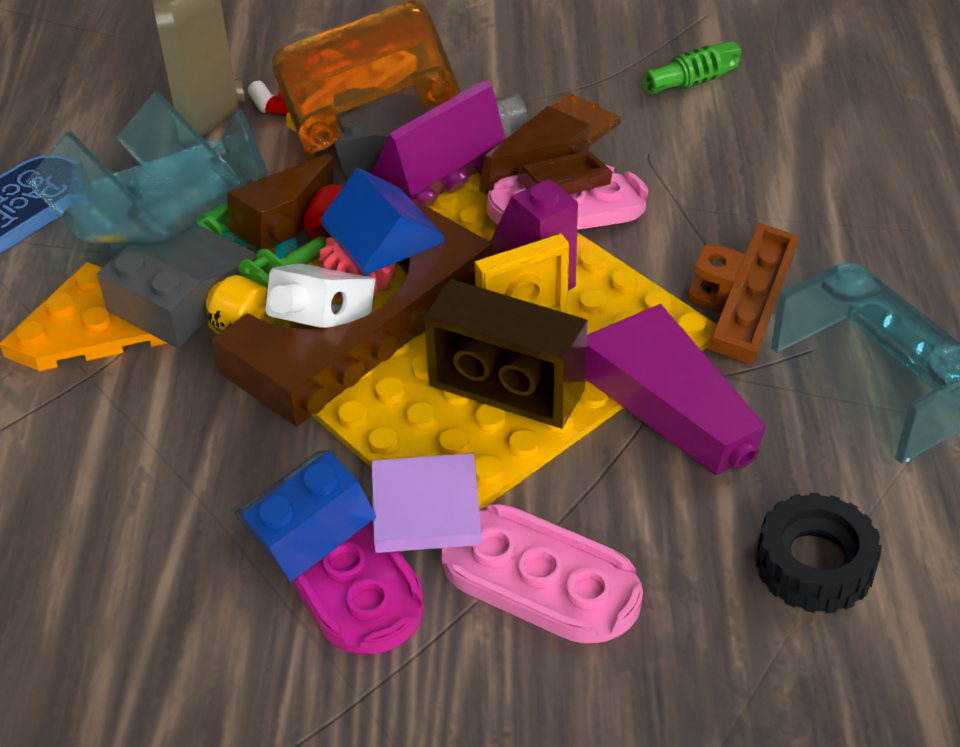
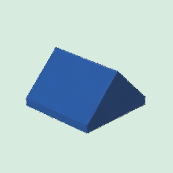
[321,167,445,276]

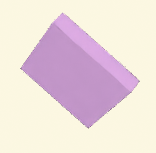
[371,453,482,553]

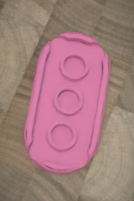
[486,165,648,230]
[441,504,643,643]

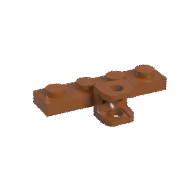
[687,223,800,365]

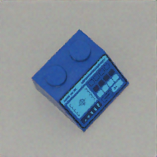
[235,450,376,582]

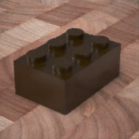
[424,279,588,429]

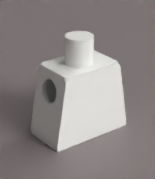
[265,263,376,328]

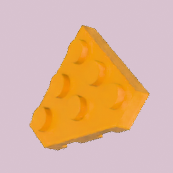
[0,262,167,371]

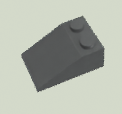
[334,87,444,182]
[97,222,256,349]

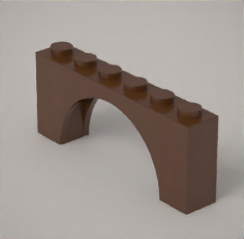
[211,199,493,427]

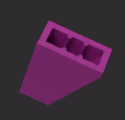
[490,179,578,290]

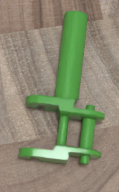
[238,236,326,288]

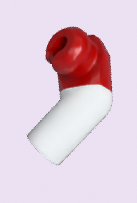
[248,81,298,116]

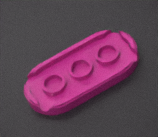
[291,520,424,655]

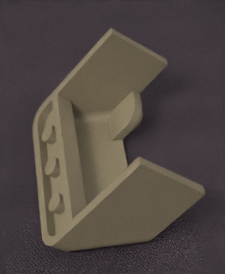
[152,0,245,143]

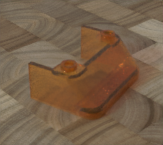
[272,1,460,161]

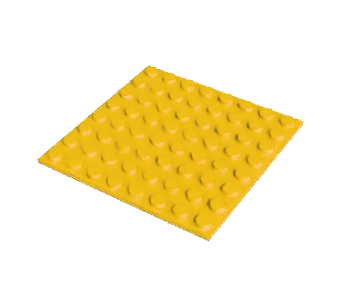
[208,172,717,511]

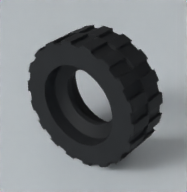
[756,493,882,613]

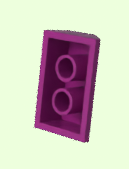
[372,79,506,207]

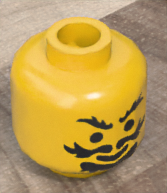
[206,275,277,332]

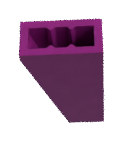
[585,304,766,475]

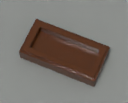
[517,151,613,194]

